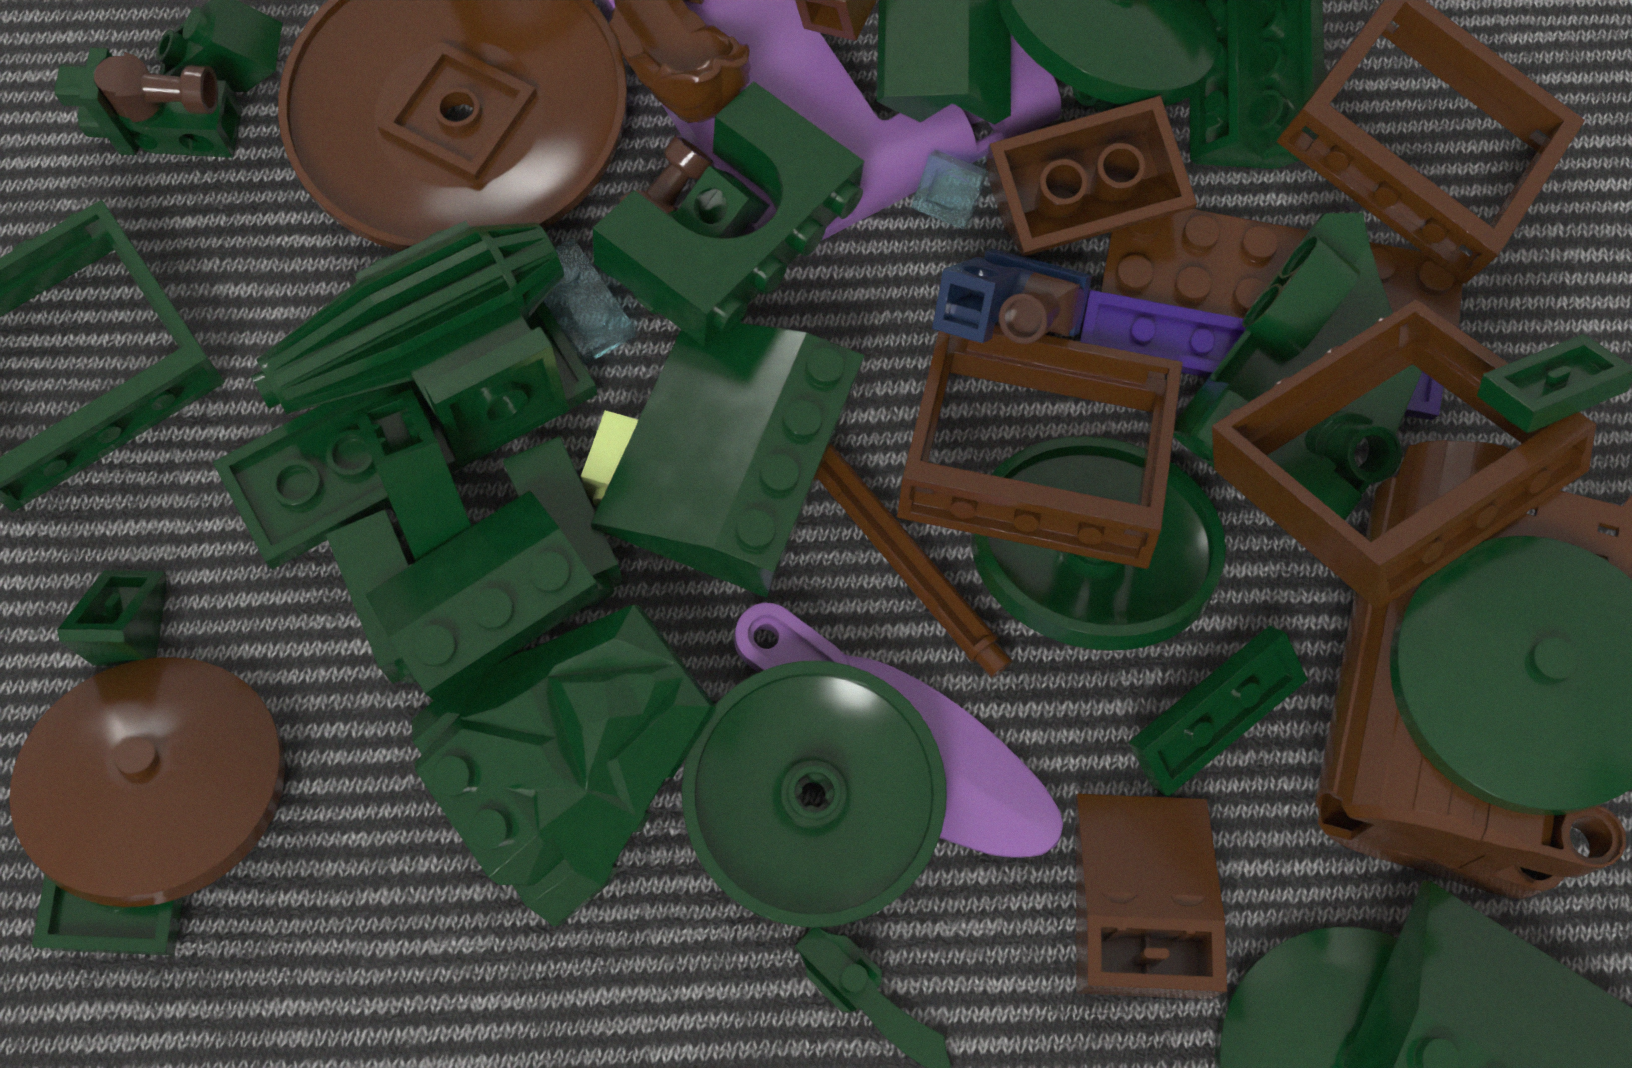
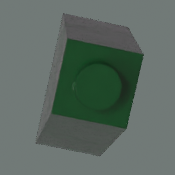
[353,389,472,562]

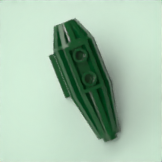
[251,220,569,467]

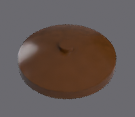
[9,657,285,907]

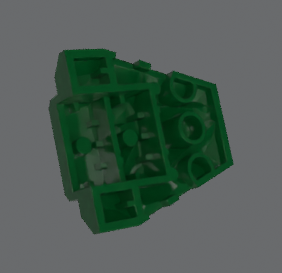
[411,604,716,927]

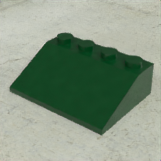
[591,323,864,598]
[1344,881,1632,1068]

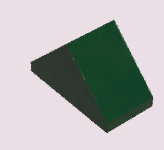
[57,570,167,666]

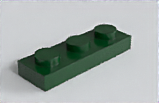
[1128,625,1308,797]

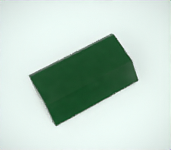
[876,0,1011,125]
[1190,0,1325,169]

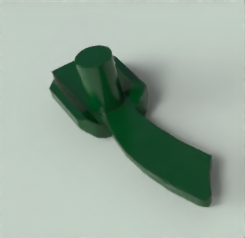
[794,927,951,1068]

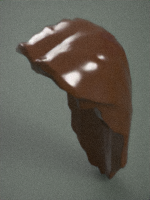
[609,0,751,123]

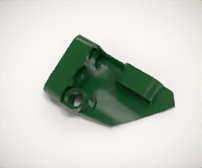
[1173,213,1422,520]

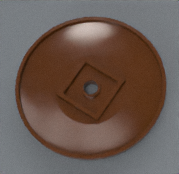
[278,0,628,251]

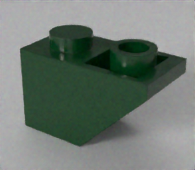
[156,0,283,92]

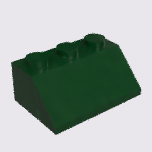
[365,490,600,703]

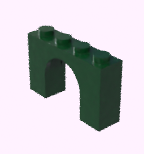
[592,81,865,347]
[326,436,624,684]

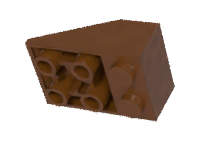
[1076,793,1227,999]

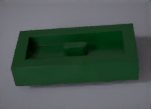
[1477,334,1632,434]

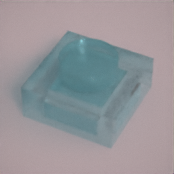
[911,149,989,230]

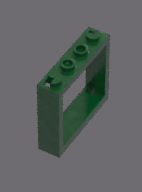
[0,199,226,512]

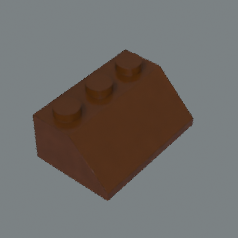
[986,96,1197,256]

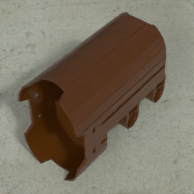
[1315,440,1632,899]

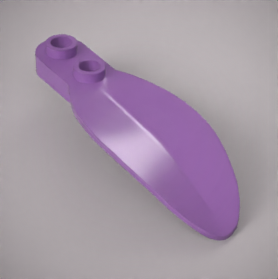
[734,603,1063,858]

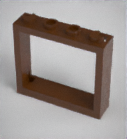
[1276,0,1585,284]
[1212,299,1596,610]
[897,325,1183,569]

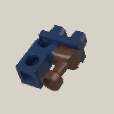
[932,248,1092,344]

